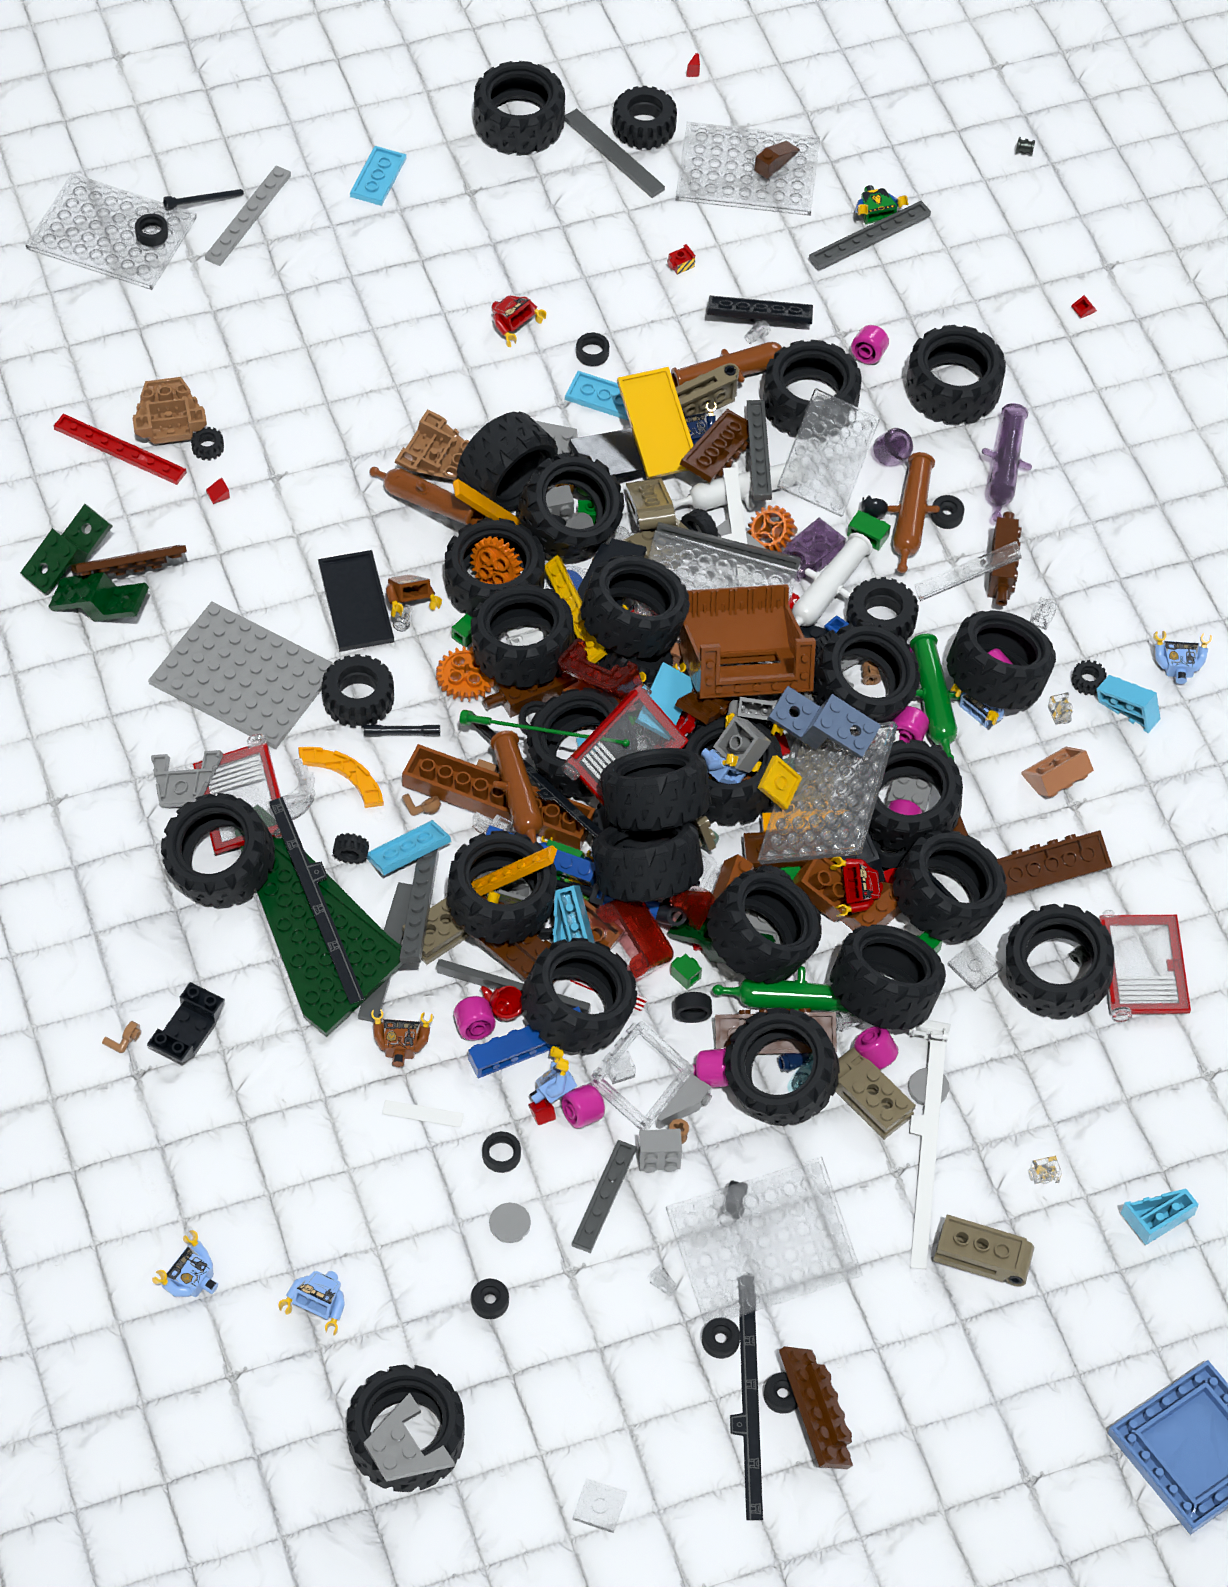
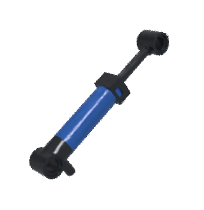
[556,878,689,928]

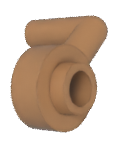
[402,793,441,816]
[102,1021,141,1053]

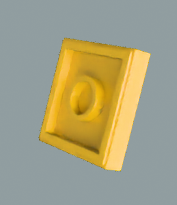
[757,755,803,810]

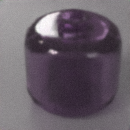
[873,428,913,467]

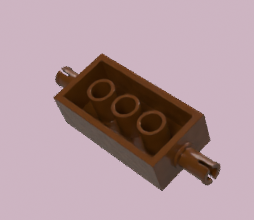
[988,511,1022,606]
[482,657,589,718]

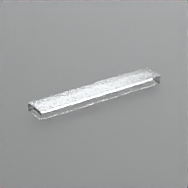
[914,541,1022,601]

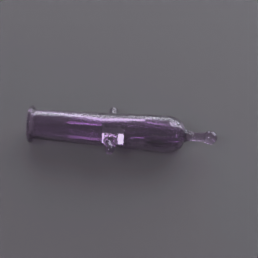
[982,403,1032,522]

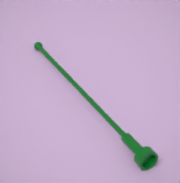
[459,710,630,747]

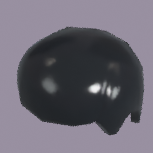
[861,495,888,519]

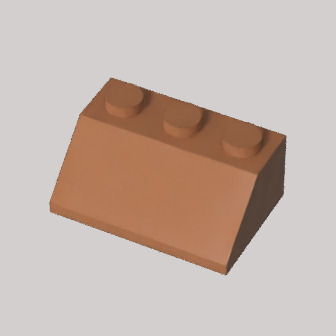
[1021,746,1094,797]

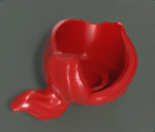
[480,986,525,1021]

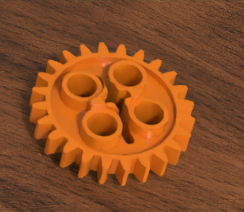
[470,536,524,584]
[436,646,494,701]

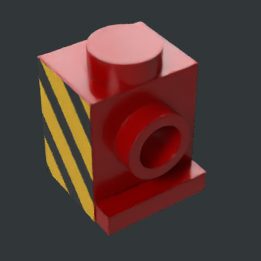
[667,244,696,275]

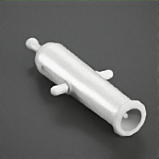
[671,457,806,511]
[792,533,873,627]

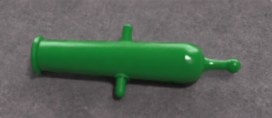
[909,633,961,760]
[712,966,850,1013]

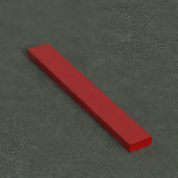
[53,413,187,485]

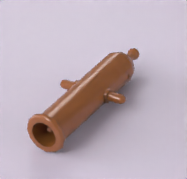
[671,342,782,387]
[888,452,940,574]
[369,466,485,525]
[490,731,543,843]

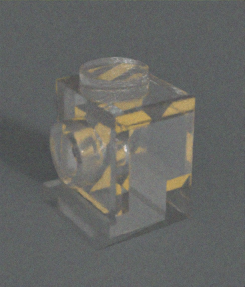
[1048,692,1073,725]
[1028,1155,1062,1184]

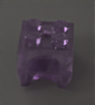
[782,517,846,580]

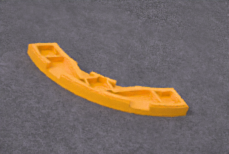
[298,747,384,808]

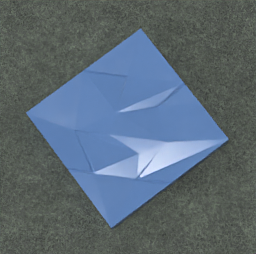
[1108,1360,1228,1535]

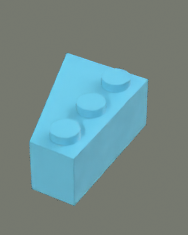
[1097,675,1161,733]
[553,885,595,943]
[1121,1189,1199,1245]

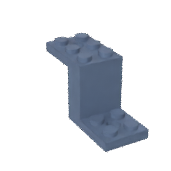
[767,686,881,759]

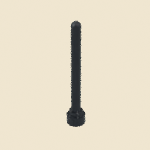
[163,189,244,211]

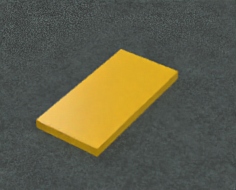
[616,367,693,480]

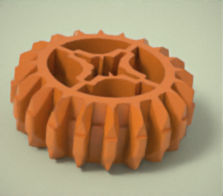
[747,505,796,553]

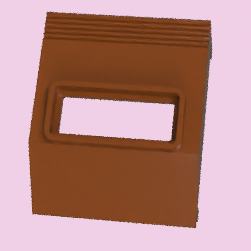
[679,584,816,699]

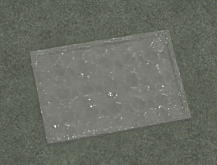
[777,388,880,517]

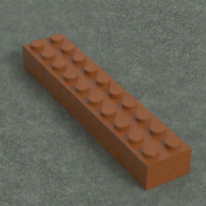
[402,744,595,850]

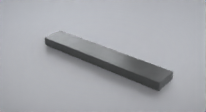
[572,1140,637,1253]

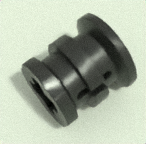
[1016,137,1035,155]
[1069,945,1090,967]

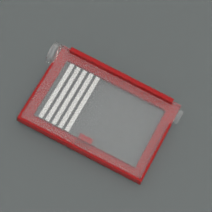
[561,685,689,806]
[193,734,283,854]
[1099,910,1191,1022]

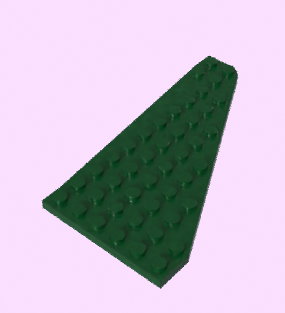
[235,805,403,1037]

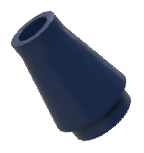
[778,1053,809,1073]

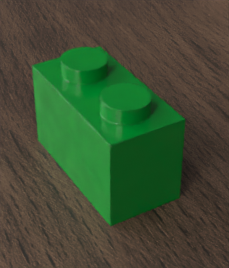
[847,510,891,551]

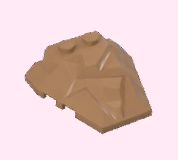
[132,377,207,444]
[394,409,469,480]

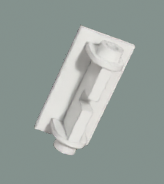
[908,1020,951,1043]

